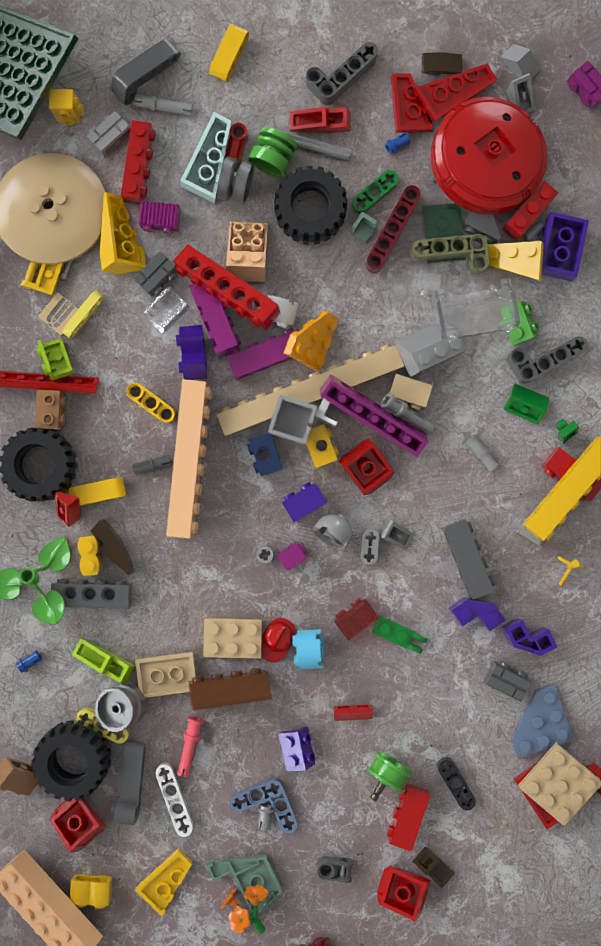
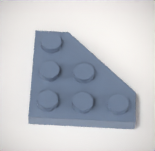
[511,684,573,758]

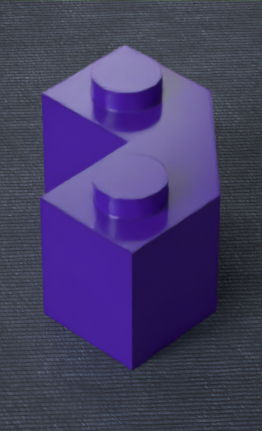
[176,325,207,380]
[448,597,506,631]
[501,618,557,656]

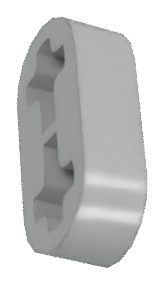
[359,528,379,565]

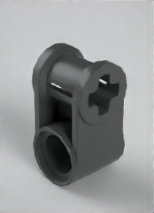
[316,856,354,883]

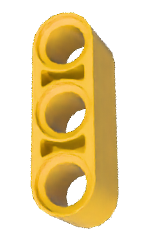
[209,23,249,82]
[126,383,177,424]
[68,477,126,506]

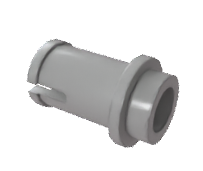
[258,803,273,831]

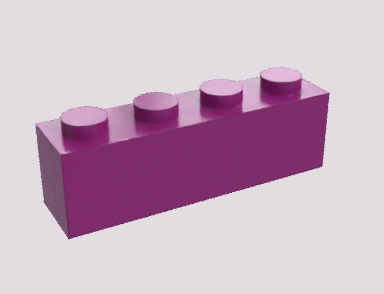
[227,328,299,381]

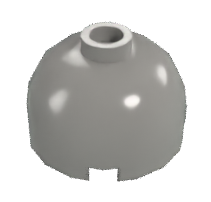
[313,514,352,551]

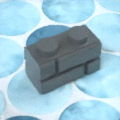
[133,252,178,297]
[484,661,531,702]

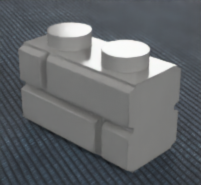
[87,111,131,158]

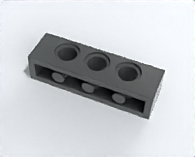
[51,579,132,609]

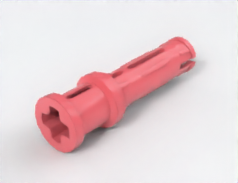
[177,716,204,777]

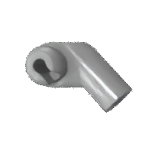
[526,221,544,242]

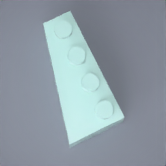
[180,112,231,204]

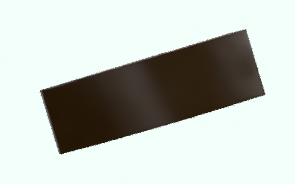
[90,519,134,575]

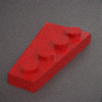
[413,63,497,122]

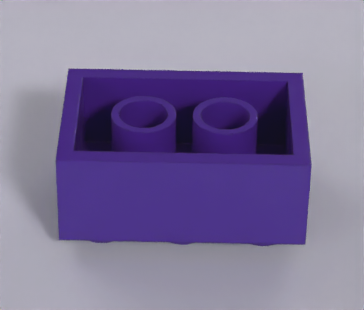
[541,212,589,281]

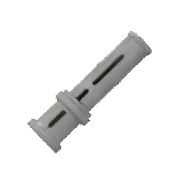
[381,393,434,434]

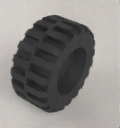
[274,166,348,245]
[0,428,78,501]
[31,720,111,801]

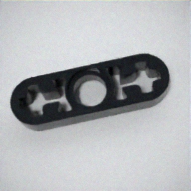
[437,757,476,811]

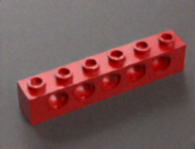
[173,244,281,330]

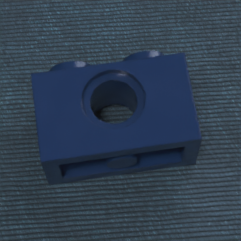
[247,433,283,476]

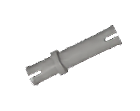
[134,93,193,116]

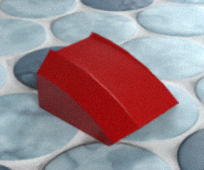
[339,439,395,495]
[49,797,106,853]
[377,866,431,921]

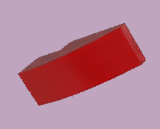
[290,107,351,133]

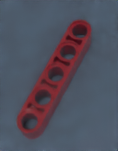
[366,185,421,273]

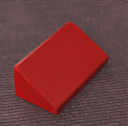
[55,492,80,527]
[334,704,373,721]

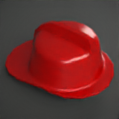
[262,618,296,662]

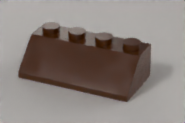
[188,668,272,711]

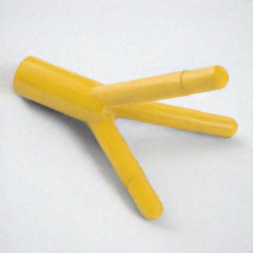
[557,556,584,586]

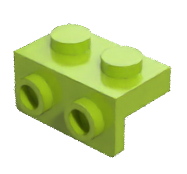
[36,338,74,381]

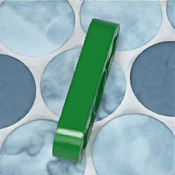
[352,170,398,214]

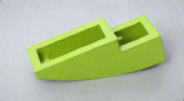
[72,638,136,683]

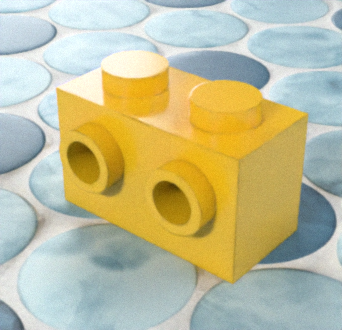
[49,89,84,125]

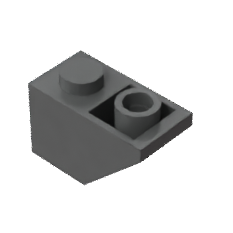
[462,211,500,244]

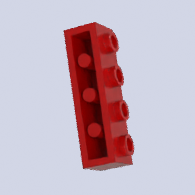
[120,120,156,205]

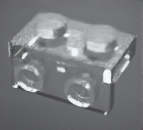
[142,287,190,334]

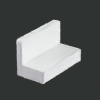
[314,398,338,428]

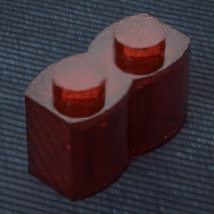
[334,598,379,640]

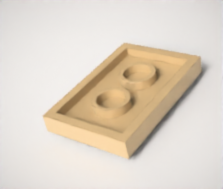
[203,618,262,659]
[135,651,196,698]

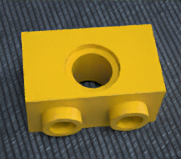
[306,424,339,468]

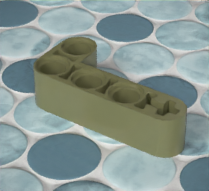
[410,234,489,275]

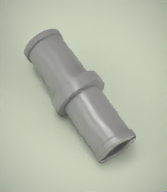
[465,434,499,472]

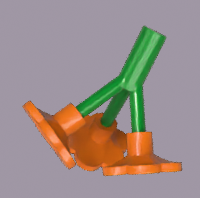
[220,885,268,934]

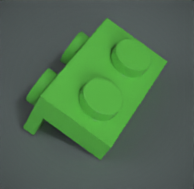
[500,301,539,346]

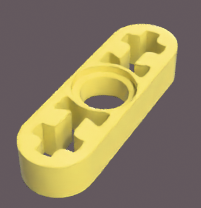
[62,290,104,339]
[76,708,130,744]

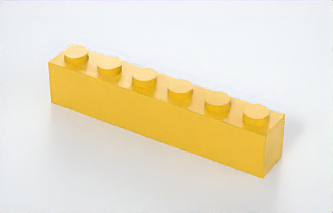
[522,436,601,541]

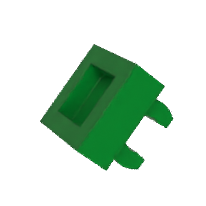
[556,419,579,444]

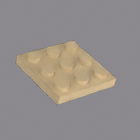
[518,742,601,826]

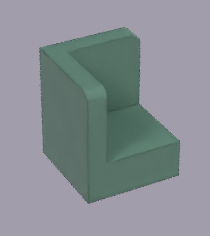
[350,212,378,243]

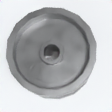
[217,156,254,205]
[95,683,146,732]

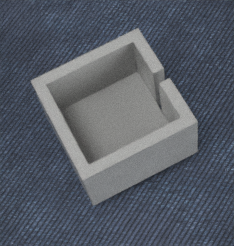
[268,395,318,445]

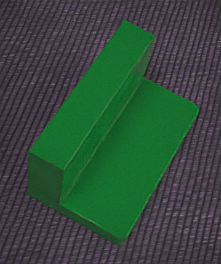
[503,383,549,425]

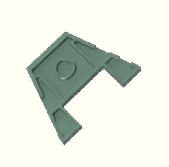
[206,854,283,934]

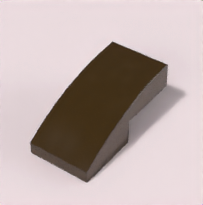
[422,52,462,76]
[412,846,455,888]

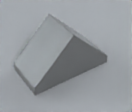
[500,44,540,80]
[506,73,536,113]
[379,520,414,550]

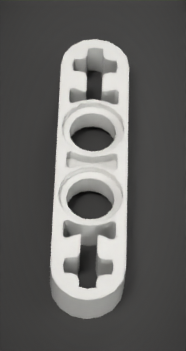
[156,762,194,837]

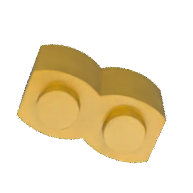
[78,535,103,576]
[70,874,112,909]

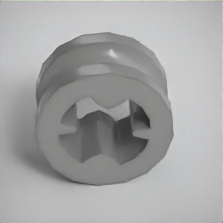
[256,546,274,563]

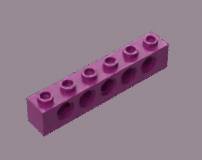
[320,374,428,457]

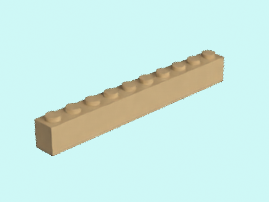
[217,344,404,437]

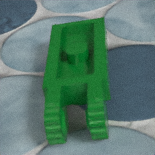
[371,615,428,654]

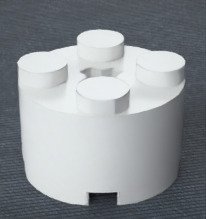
[258,295,299,329]

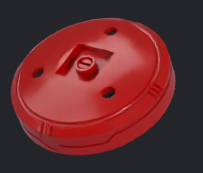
[430,97,548,215]

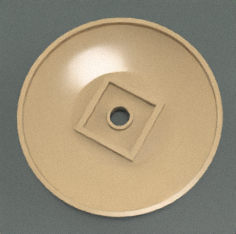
[0,153,105,265]

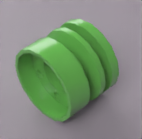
[248,127,297,178]

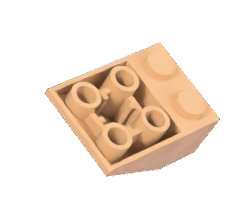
[226,222,268,282]

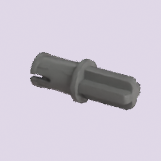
[132,455,172,475]

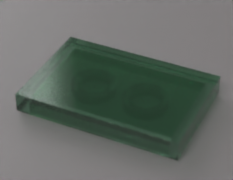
[422,203,466,264]

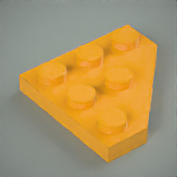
[284,311,339,372]

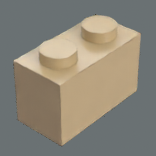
[389,374,433,411]

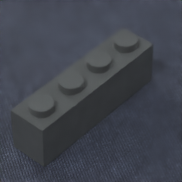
[442,519,495,600]

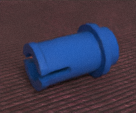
[385,132,411,154]
[16,650,43,673]

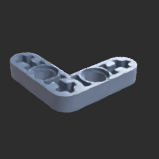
[230,778,297,834]

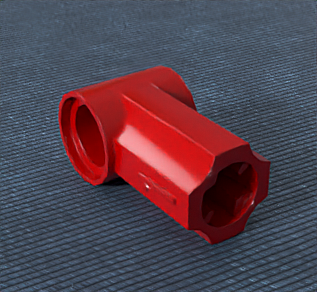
[224,123,248,165]

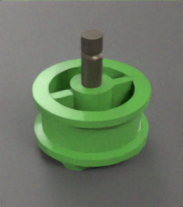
[366,751,413,802]

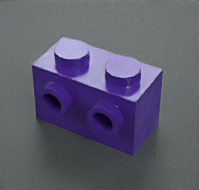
[282,482,327,522]

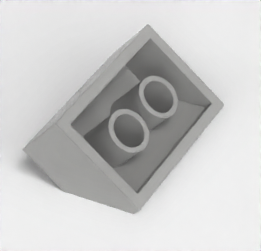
[394,321,467,377]

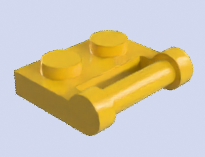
[21,262,65,296]

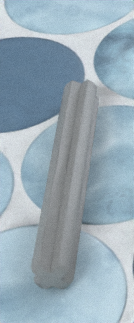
[281,131,351,161]

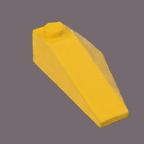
[100,192,146,274]

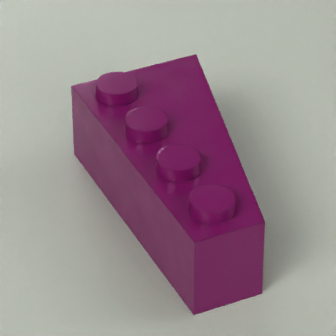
[188,278,242,359]

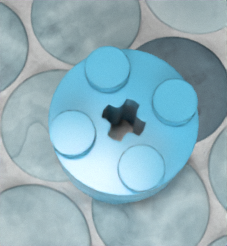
[293,629,325,669]

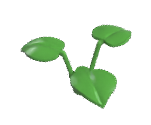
[0,538,71,625]

